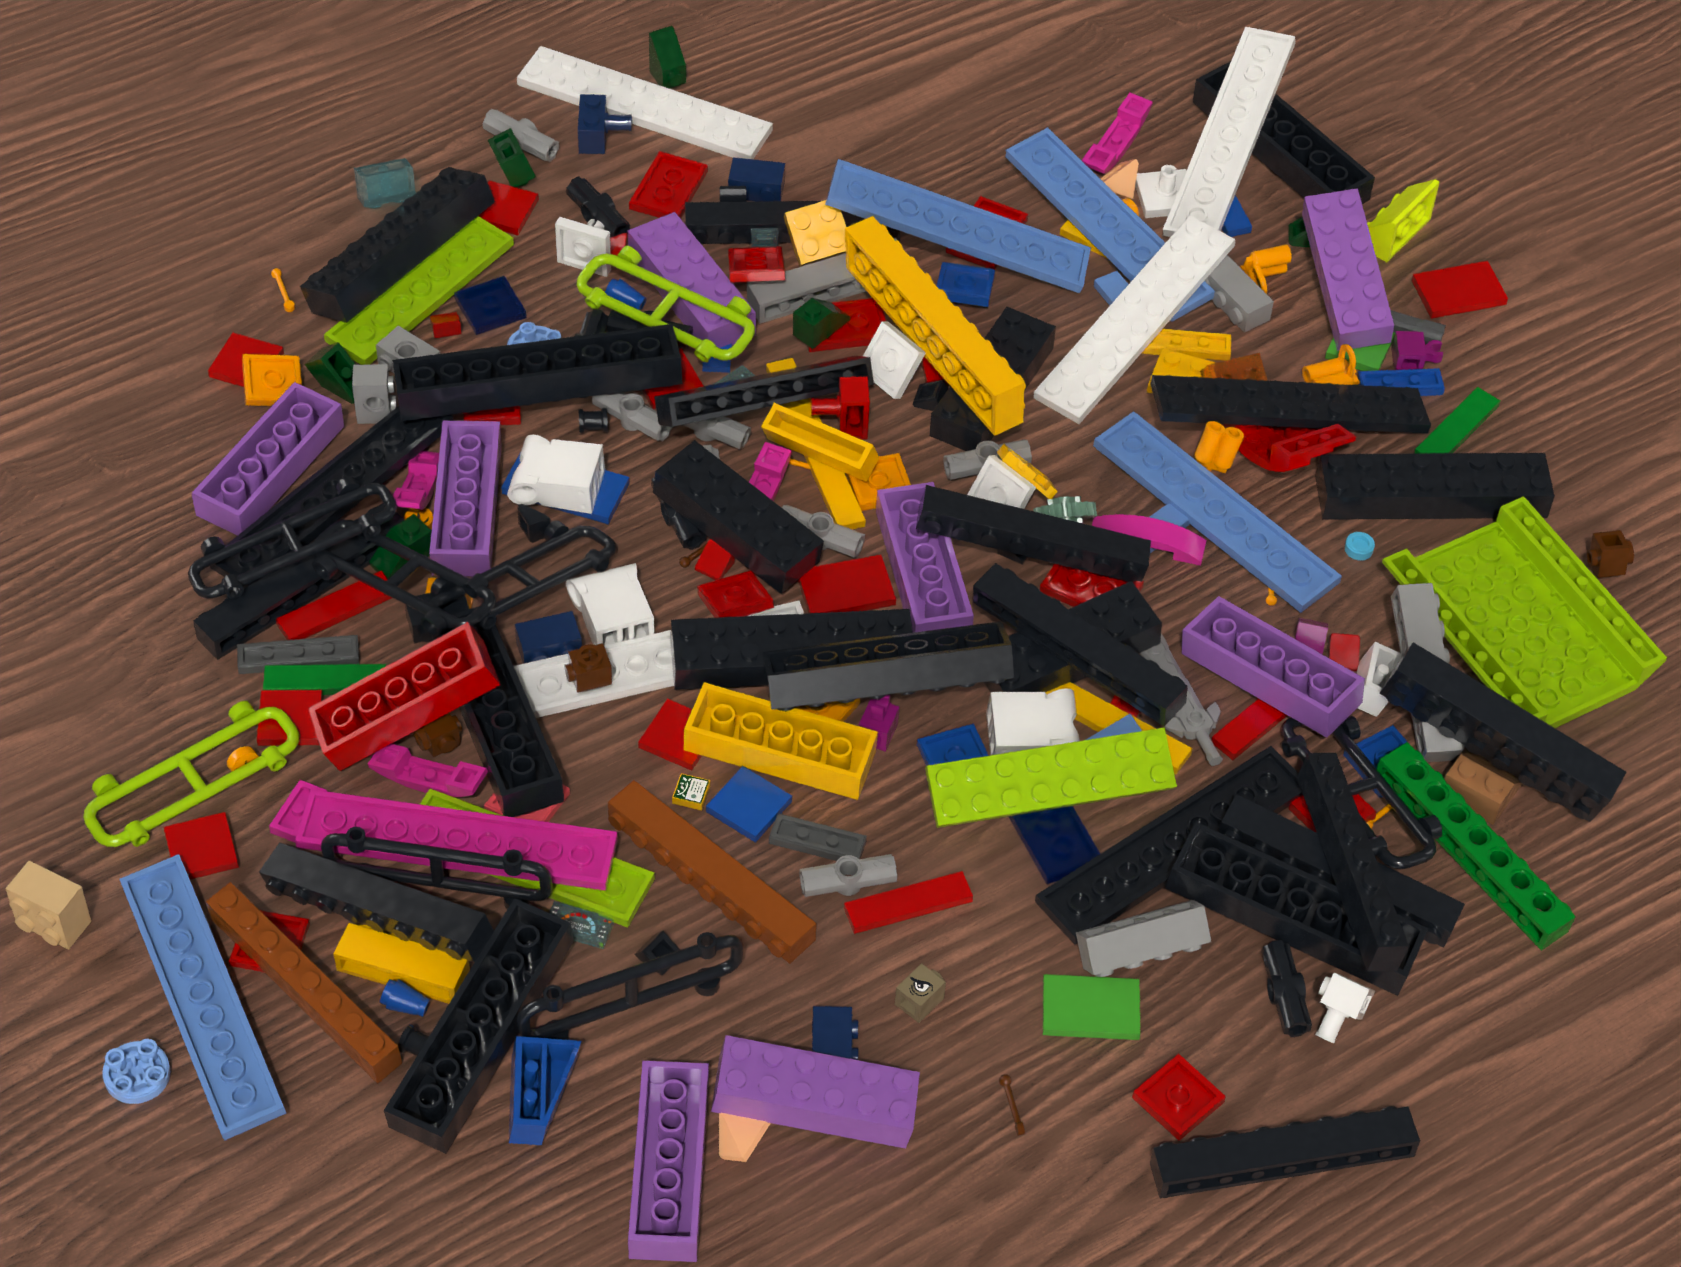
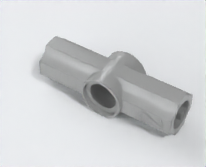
[483,109,559,162]
[592,392,672,442]
[684,416,751,450]
[943,439,1032,480]
[782,505,865,558]
[799,854,897,897]

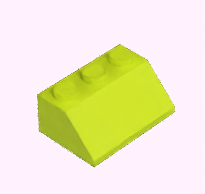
[1367,179,1440,263]

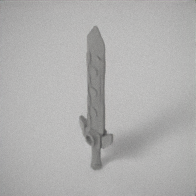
[1140,633,1223,766]

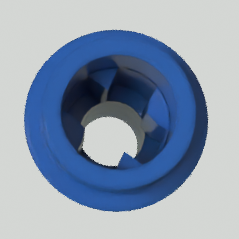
[605,278,647,311]
[380,979,431,1017]

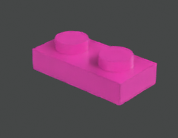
[269,780,327,842]

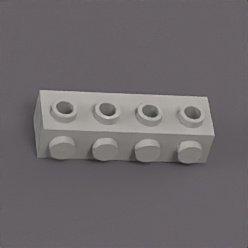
[1076,900,1211,977]

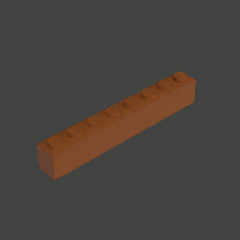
[608,780,816,964]
[206,882,402,1084]

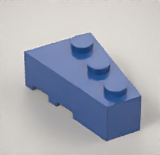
[508,1036,582,1145]

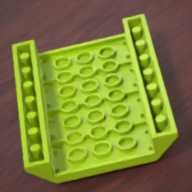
[1382,496,1667,728]

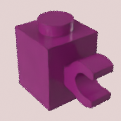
[1391,331,1443,370]
[858,695,899,752]

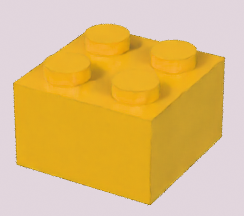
[784,200,846,267]

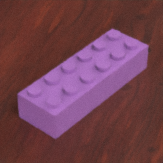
[1302,188,1394,351]
[628,212,756,348]
[192,382,344,536]
[429,420,502,576]
[876,482,974,633]
[1182,596,1365,738]
[711,1035,920,1149]
[628,1061,709,1262]

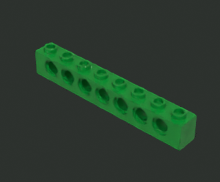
[1377,742,1576,951]

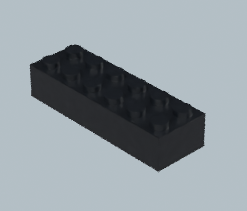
[929,306,1056,451]
[653,440,824,594]
[984,581,1162,693]

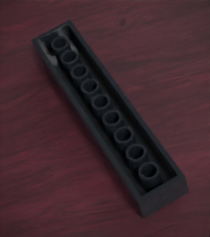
[392,324,683,421]

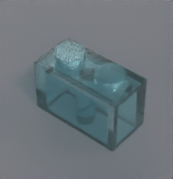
[354,158,416,208]

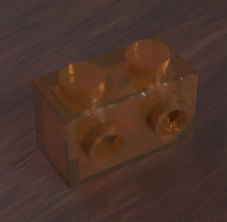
[1200,353,1268,381]

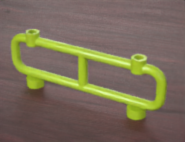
[577,245,755,362]
[83,701,300,847]

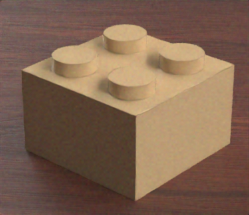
[6,861,91,950]

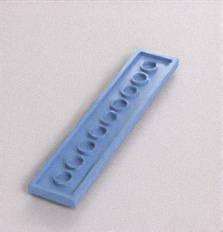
[1005,127,1215,322]
[825,159,1091,293]
[1093,411,1342,613]
[119,854,286,1141]

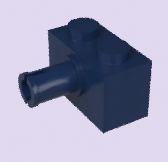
[578,94,632,154]

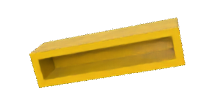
[761,403,879,482]
[334,923,470,1004]

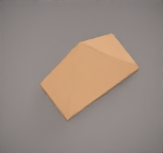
[1100,159,1139,199]
[719,1113,771,1162]

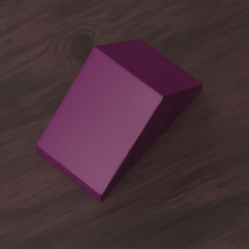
[1295,618,1328,655]

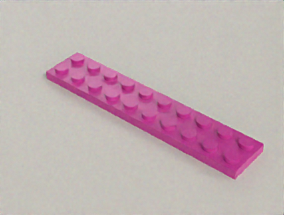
[295,789,618,891]

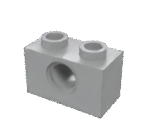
[376,326,440,373]
[352,364,397,424]

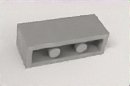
[1205,255,1274,333]

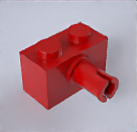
[811,376,870,440]

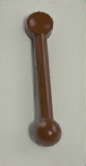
[679,543,707,568]
[999,1074,1025,1136]

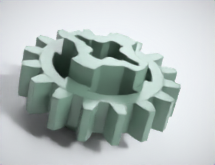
[1033,496,1097,524]

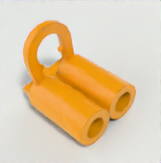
[1240,244,1292,294]
[1302,344,1360,385]
[1194,421,1244,473]

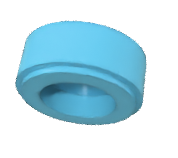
[1345,532,1375,560]

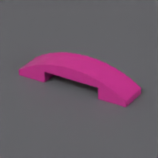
[1081,92,1153,174]
[749,442,792,501]
[393,451,439,510]
[1092,514,1207,566]
[368,744,488,797]

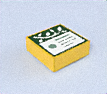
[672,773,710,811]

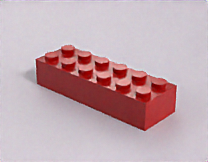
[308,622,500,771]

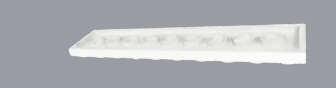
[1163,27,1296,237]
[517,46,773,159]
[1034,215,1235,424]
[514,601,804,718]

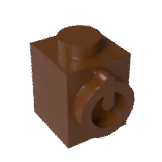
[1586,530,1634,578]
[564,643,612,693]
[412,713,462,758]

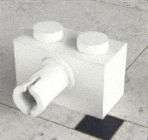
[1357,642,1402,717]
[1315,973,1375,1043]

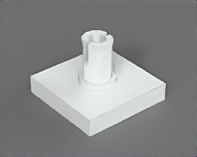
[1135,165,1186,218]
[555,217,611,277]
[863,321,926,399]
[967,455,1036,509]

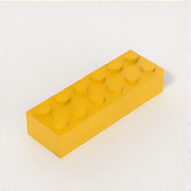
[684,682,878,800]

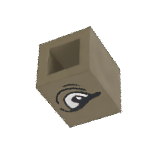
[895,963,946,1023]

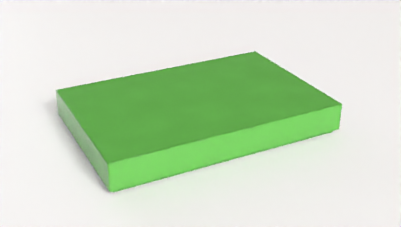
[1043,974,1140,1040]

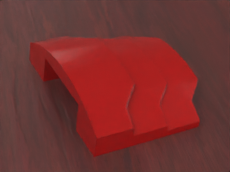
[1222,424,1356,472]

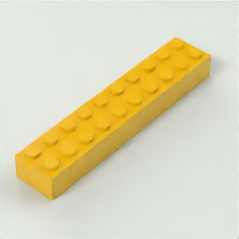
[845,216,1026,436]

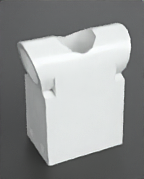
[507,434,605,514]
[566,563,655,645]
[986,688,1080,755]

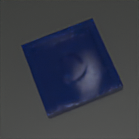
[454,276,527,335]

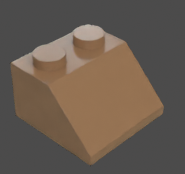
[1445,752,1522,825]

